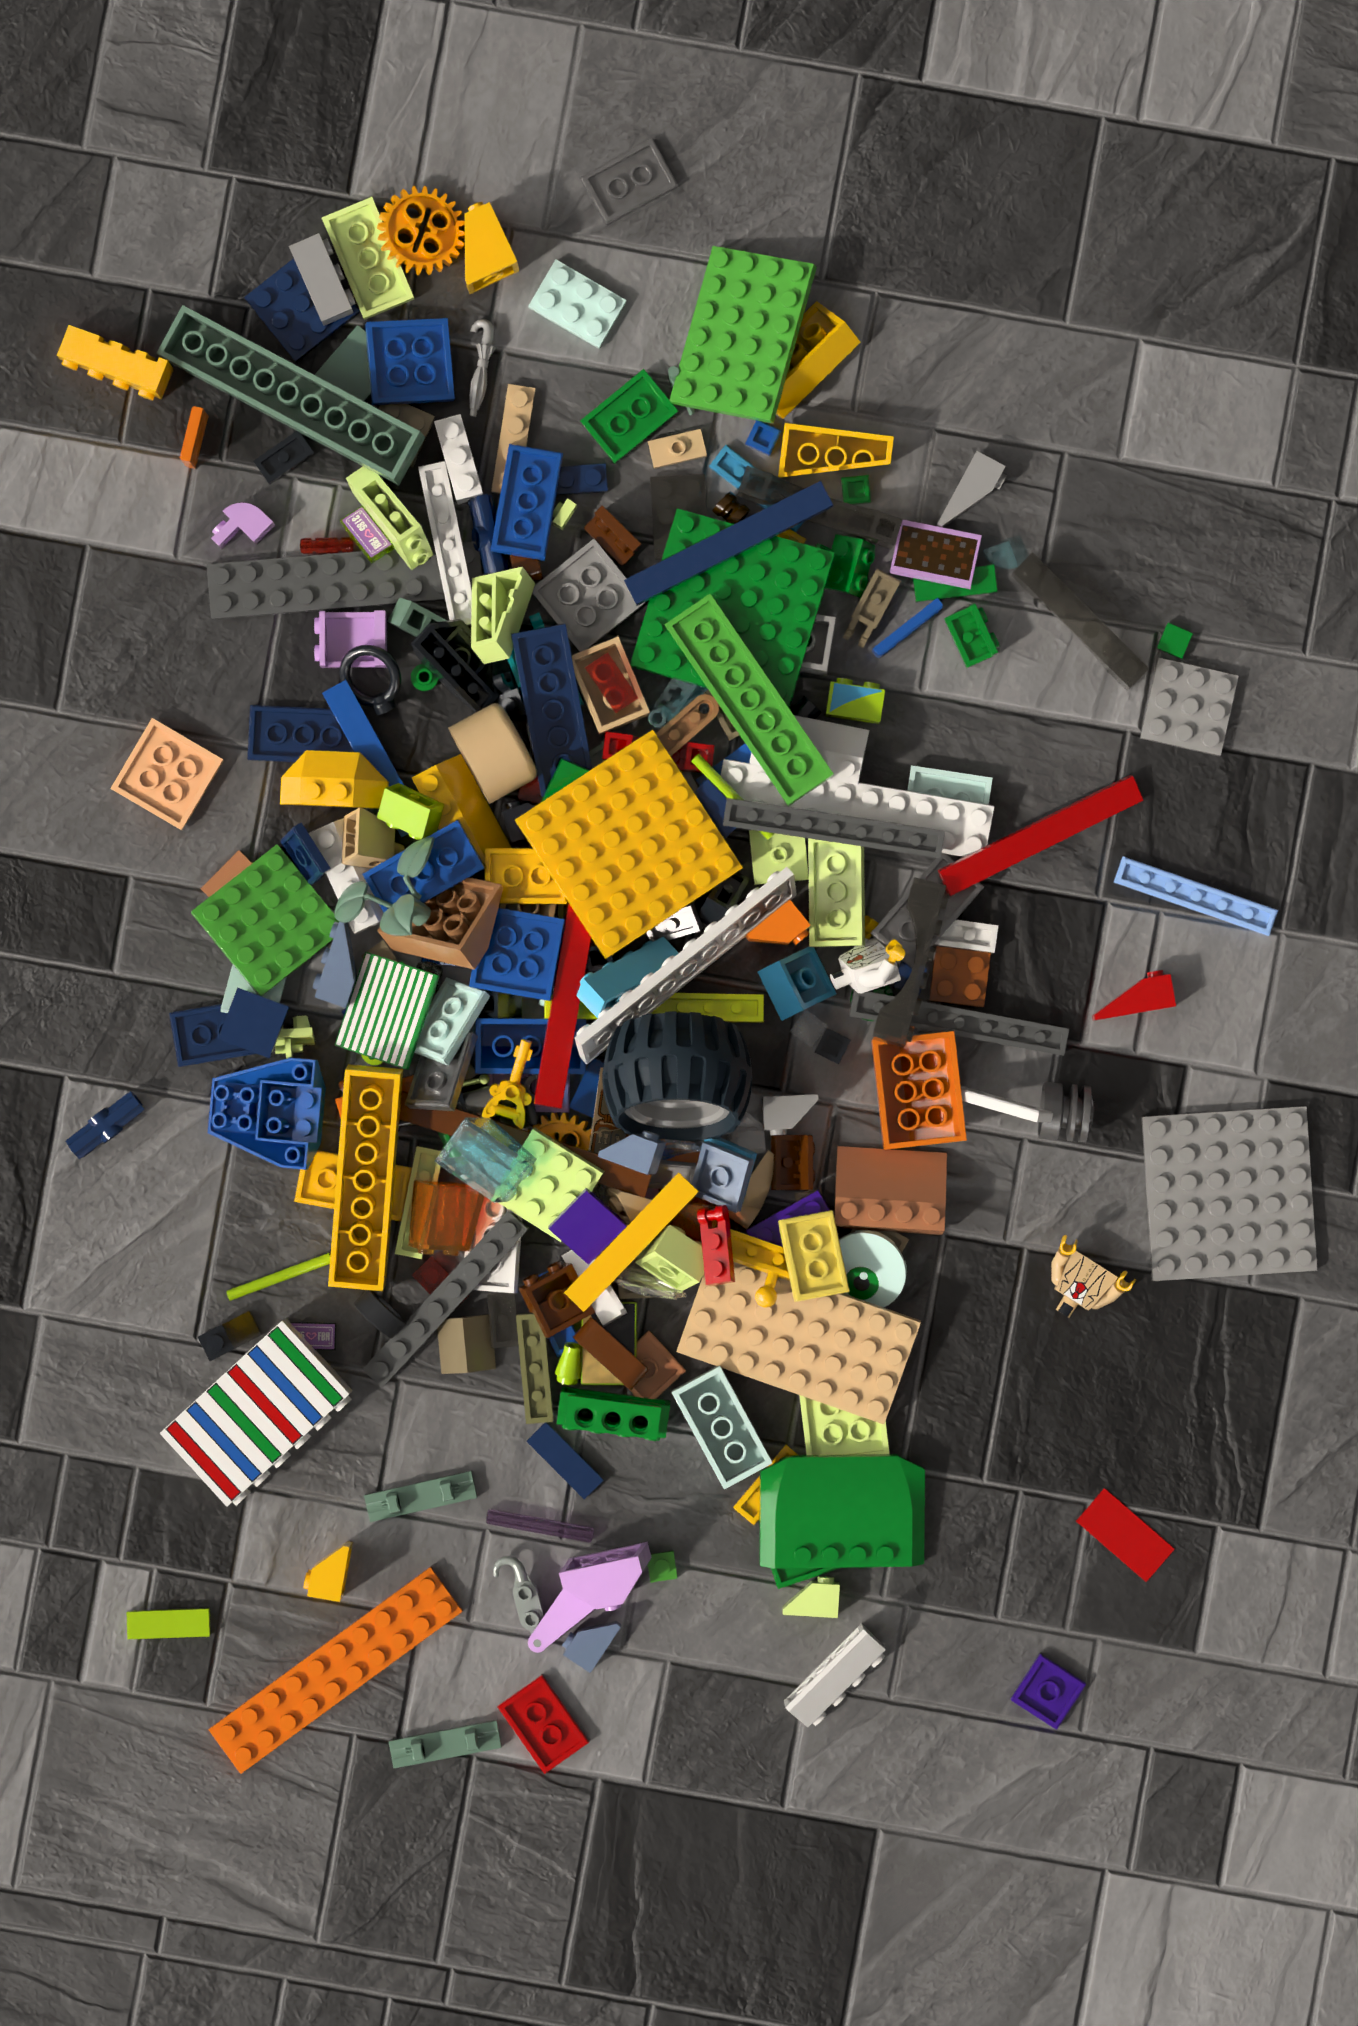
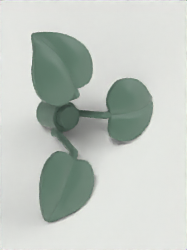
[334,837,435,936]

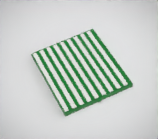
[335,952,439,1070]

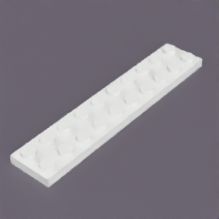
[721,759,994,857]
[575,867,797,1064]

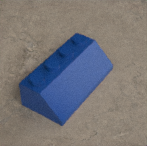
[475,1018,587,1074]

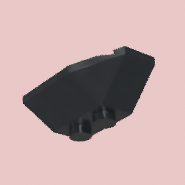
[411,619,499,713]

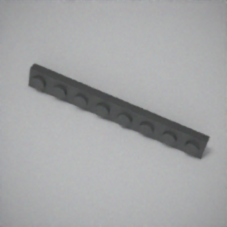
[723,798,945,858]
[849,990,1069,1056]
[362,1210,529,1388]

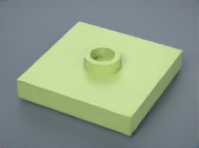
[749,830,809,885]

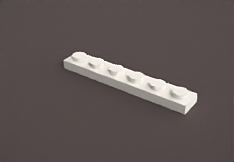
[418,461,472,626]

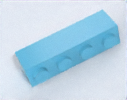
[576,937,679,1019]

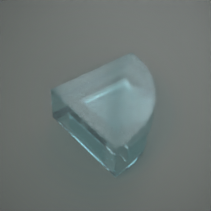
[983,541,1018,569]

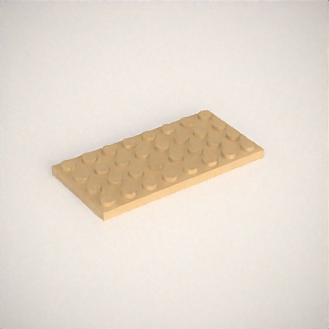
[676,1262,921,1424]

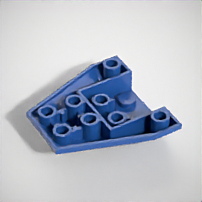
[208,1058,326,1170]

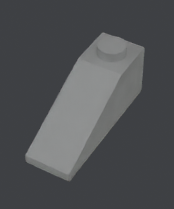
[937,451,1007,527]

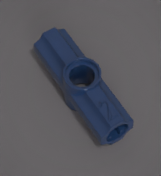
[468,494,509,575]
[65,1091,146,1159]

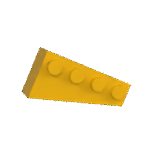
[57,325,173,401]

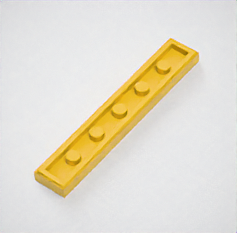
[564,1172,699,1312]

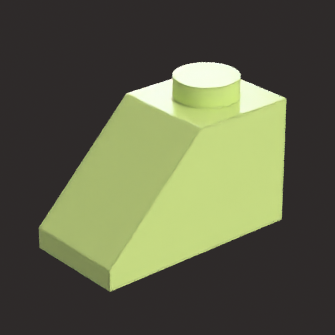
[782,1576,840,1618]

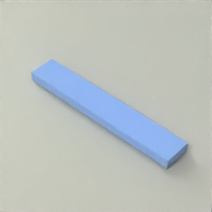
[1113,856,1278,936]

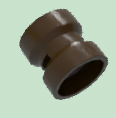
[712,491,750,524]

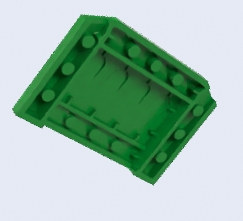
[759,1454,925,1569]

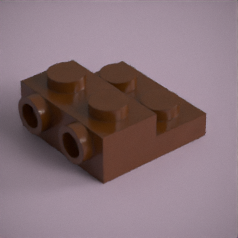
[519,1261,595,1338]

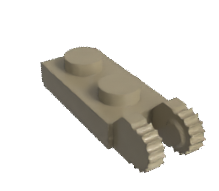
[843,569,901,648]

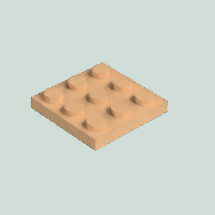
[110,718,224,831]

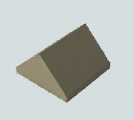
[437,1314,496,1374]

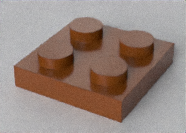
[929,946,991,1007]

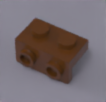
[771,1135,815,1190]

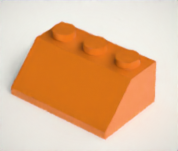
[746,900,811,946]

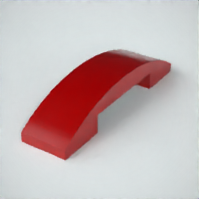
[602,732,715,773]

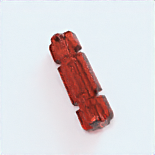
[300,537,354,554]

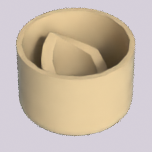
[448,703,537,804]

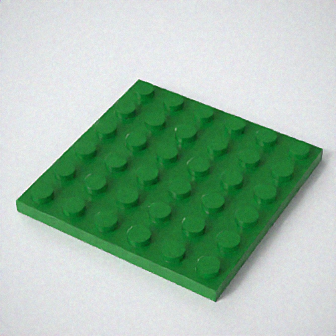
[630,508,835,708]

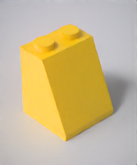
[465,202,519,294]

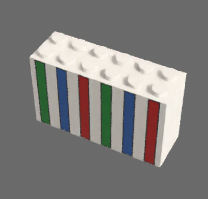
[160,1318,353,1506]

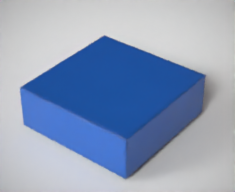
[745,420,782,456]

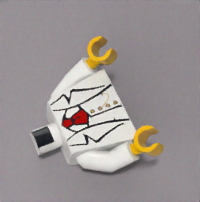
[830,915,905,993]

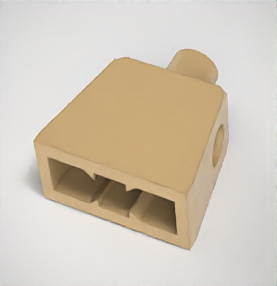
[342,807,405,869]

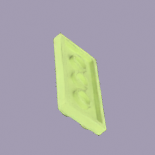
[322,197,414,320]
[808,838,865,947]

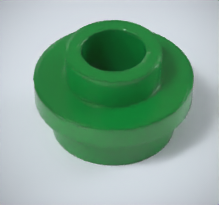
[411,664,438,691]

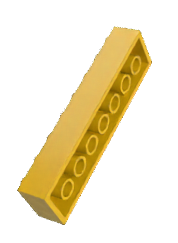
[328,1064,403,1291]

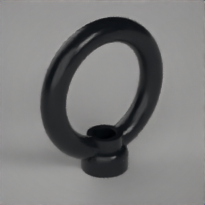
[339,645,402,715]

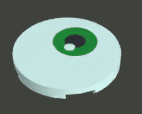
[839,1230,907,1307]

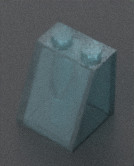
[435,1118,537,1203]

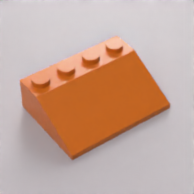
[871,1031,967,1150]

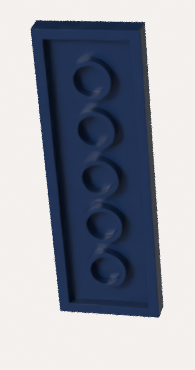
[511,624,592,797]

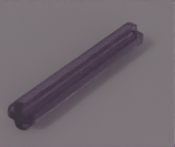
[486,1509,594,1543]

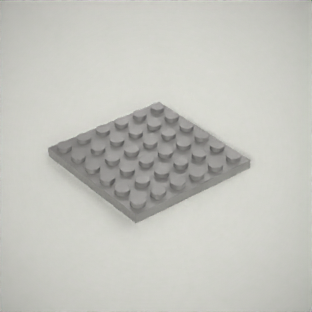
[1141,1106,1317,1281]

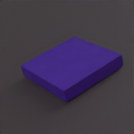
[548,1188,627,1265]
[1010,1653,1086,1730]

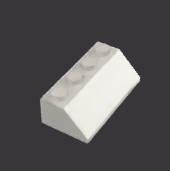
[749,715,869,785]
[309,818,384,934]
[784,1623,886,1727]

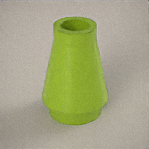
[555,1342,581,1385]

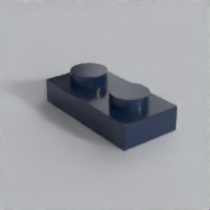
[556,463,608,496]

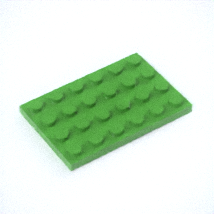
[669,246,817,423]

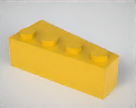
[778,423,894,478]

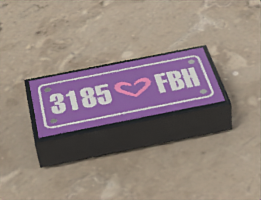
[290,1322,337,1350]

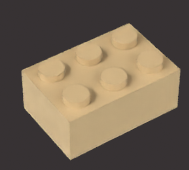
[572,637,650,736]

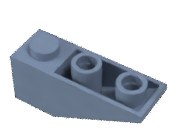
[313,922,357,1008]

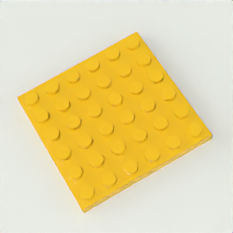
[515,730,743,959]

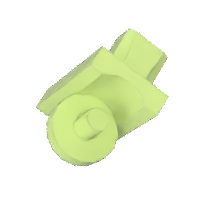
[275,1016,315,1059]

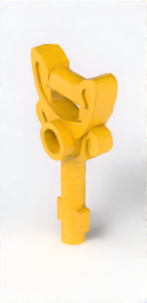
[482,1039,533,1129]

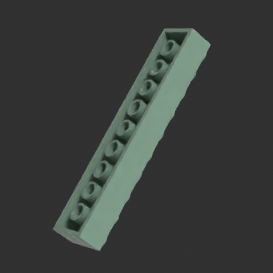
[157,305,425,485]

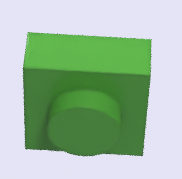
[648,1551,678,1583]

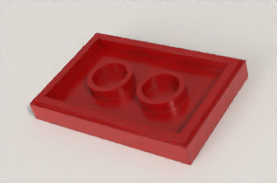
[497,1674,590,1774]

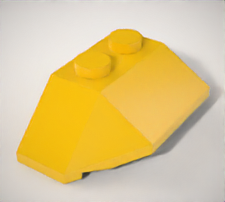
[280,750,389,809]

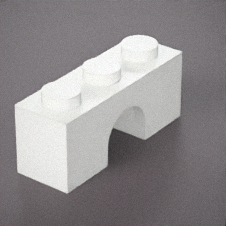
[434,414,483,504]

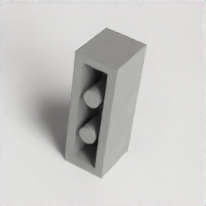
[289,233,356,326]

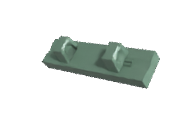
[364,1470,477,1522]
[388,1719,502,1768]

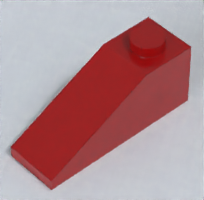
[1092,970,1176,1021]

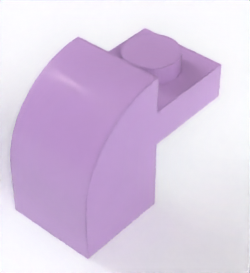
[211,503,275,549]

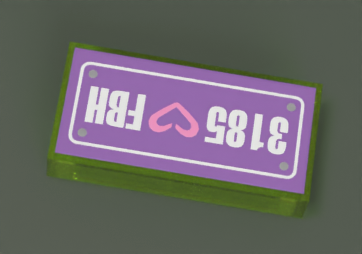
[340,506,394,563]

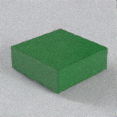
[841,475,871,506]
[1156,623,1193,659]

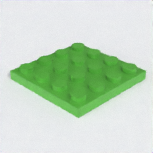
[191,845,339,996]

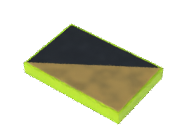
[581,1302,637,1385]

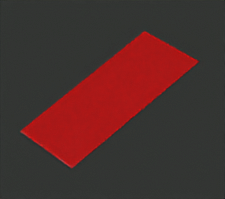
[1076,1488,1175,1582]

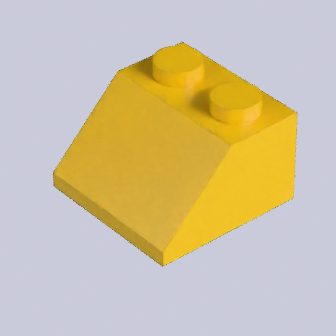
[303,1541,353,1602]

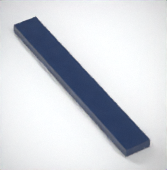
[624,481,834,606]

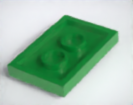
[580,369,678,464]

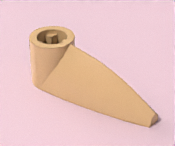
[728,1150,774,1230]

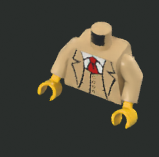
[1051,1235,1136,1318]

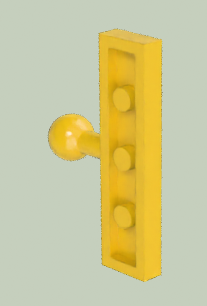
[730,1229,790,1308]

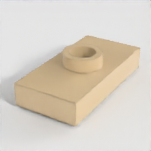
[648,429,707,469]

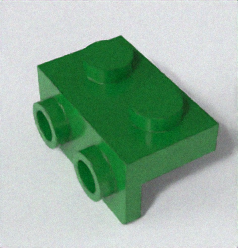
[825,534,875,598]
[944,603,1000,669]

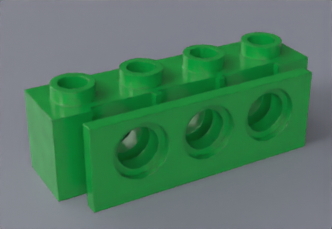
[557,1386,671,1441]

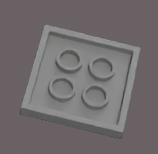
[532,539,645,652]
[1140,658,1239,756]

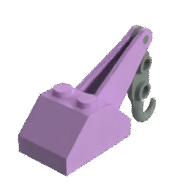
[493,1542,652,1653]

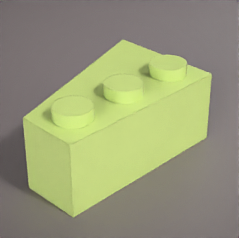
[471,566,535,664]

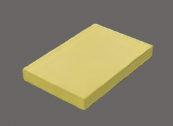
[778,1210,849,1302]

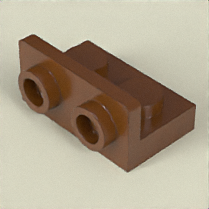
[584,505,641,566]

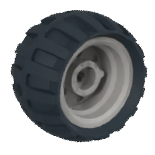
[602,1011,752,1143]

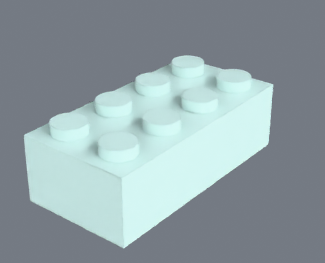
[671,1366,772,1489]

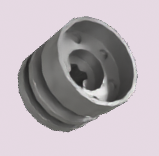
[1038,1082,1094,1143]

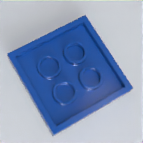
[365,318,455,405]
[469,908,566,1001]

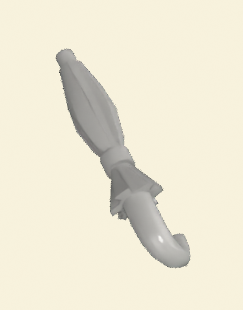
[469,319,496,417]

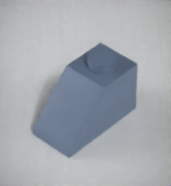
[598,1130,666,1175]
[562,1621,621,1673]

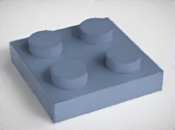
[692,1141,754,1213]

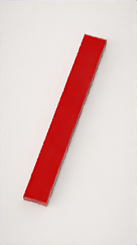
[937,775,1143,896]
[533,903,591,1109]

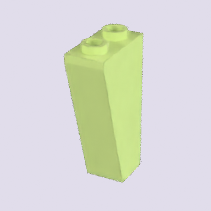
[346,466,434,570]

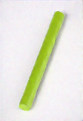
[691,754,775,840]
[226,1253,331,1301]

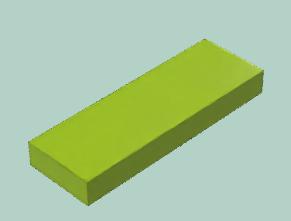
[126,1608,211,1639]

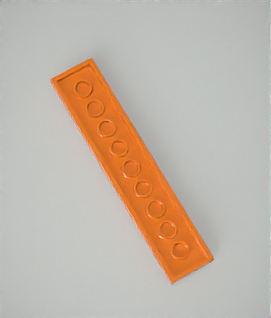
[208,1566,463,1774]

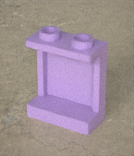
[314,610,387,668]

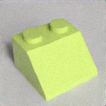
[635,1225,704,1292]

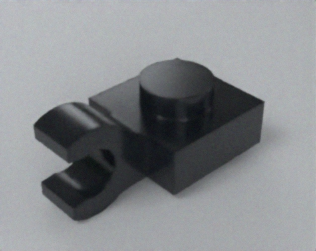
[493,671,526,721]

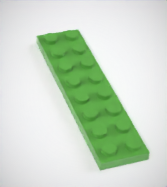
[664,594,834,807]

